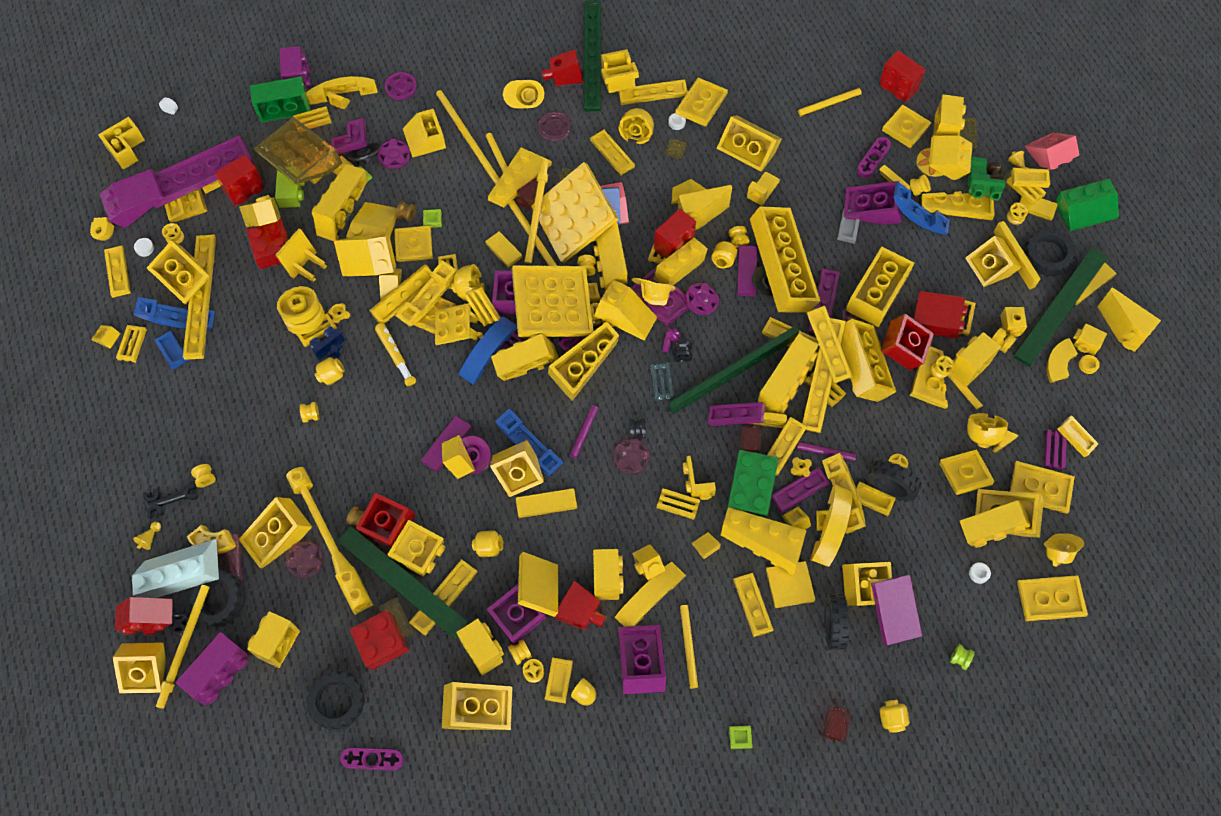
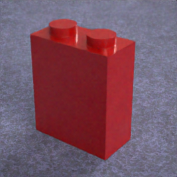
[914,291,968,339]

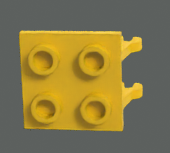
[276,229,327,282]
[435,303,483,345]

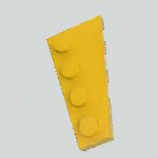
[488,147,552,208]
[921,191,994,220]

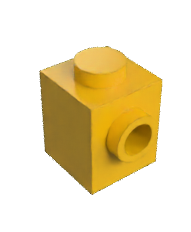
[1000,307,1027,337]
[1073,324,1107,355]
[632,544,665,580]

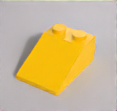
[677,185,732,230]
[346,202,397,238]
[334,232,396,276]
[147,241,210,304]
[594,279,657,341]
[1098,287,1161,352]
[975,489,1044,538]
[239,497,312,568]
[442,682,512,730]

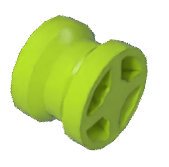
[950,644,975,670]

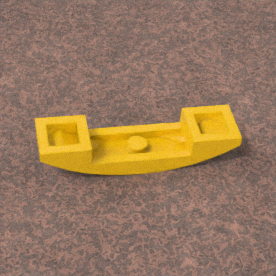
[306,77,378,105]
[395,260,457,326]
[822,453,866,534]
[810,485,852,567]
[615,562,686,627]

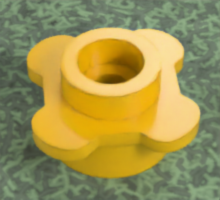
[328,303,350,323]
[791,457,812,477]

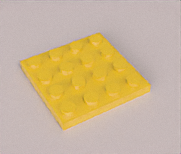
[531,162,619,263]
[512,266,594,337]

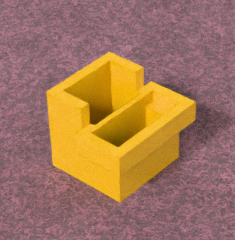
[601,49,639,93]

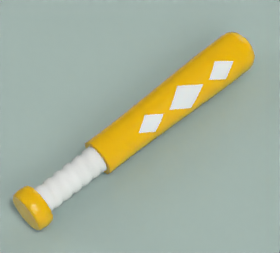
[375,323,416,386]

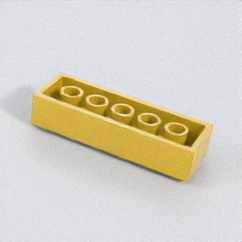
[750,207,820,312]

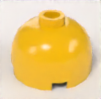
[619,108,654,144]
[452,264,485,301]
[967,413,1008,448]

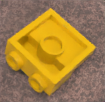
[388,520,446,577]

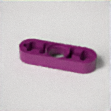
[857,137,891,178]
[340,748,404,771]

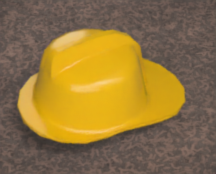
[503,80,545,108]
[632,278,676,306]
[1044,533,1084,567]

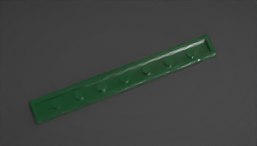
[584,1,601,111]
[1014,248,1108,367]
[669,327,799,415]
[337,526,469,640]

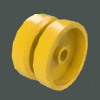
[277,286,325,334]

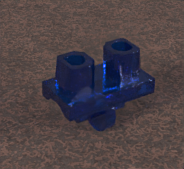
[309,326,345,360]

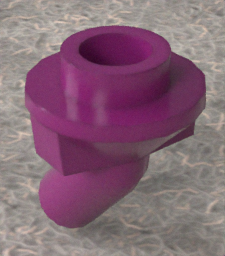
[662,327,681,353]

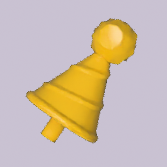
[1008,151,1028,168]
[133,521,161,550]

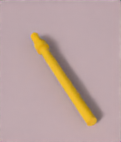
[524,159,549,264]
[156,585,210,709]

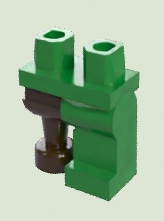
[967,157,1005,201]

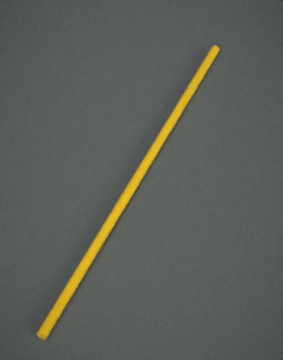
[436,90,557,266]

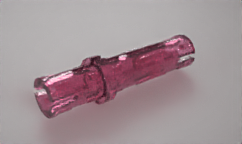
[226,533,243,584]

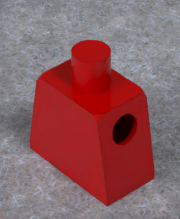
[542,50,583,86]
[555,581,607,630]

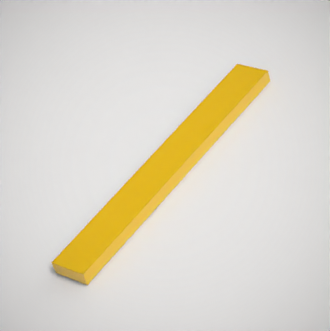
[183,235,216,360]

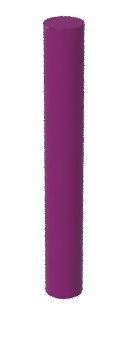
[570,405,599,458]
[797,442,856,461]

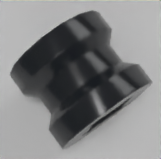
[674,341,692,362]
[630,419,646,438]
[168,613,189,637]

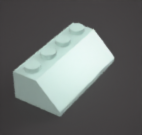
[132,540,219,598]

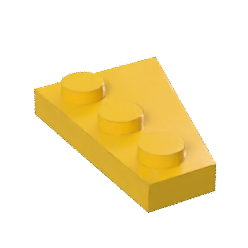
[910,346,948,409]

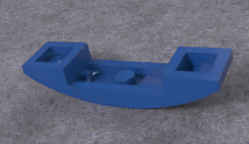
[894,182,950,235]
[134,297,215,329]
[458,316,517,385]
[495,409,564,476]

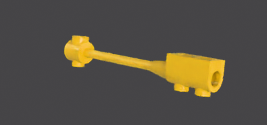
[286,467,373,615]

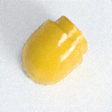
[90,217,114,241]
[571,678,596,706]

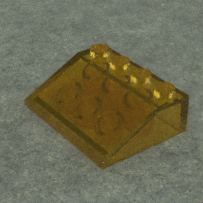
[254,117,342,185]

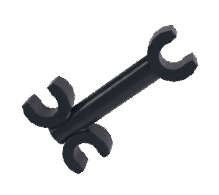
[143,484,198,519]

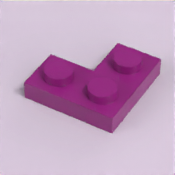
[331,118,367,156]

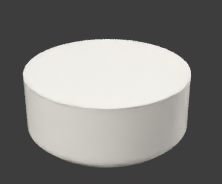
[159,98,178,115]
[668,113,686,130]
[134,238,154,257]
[969,563,991,584]

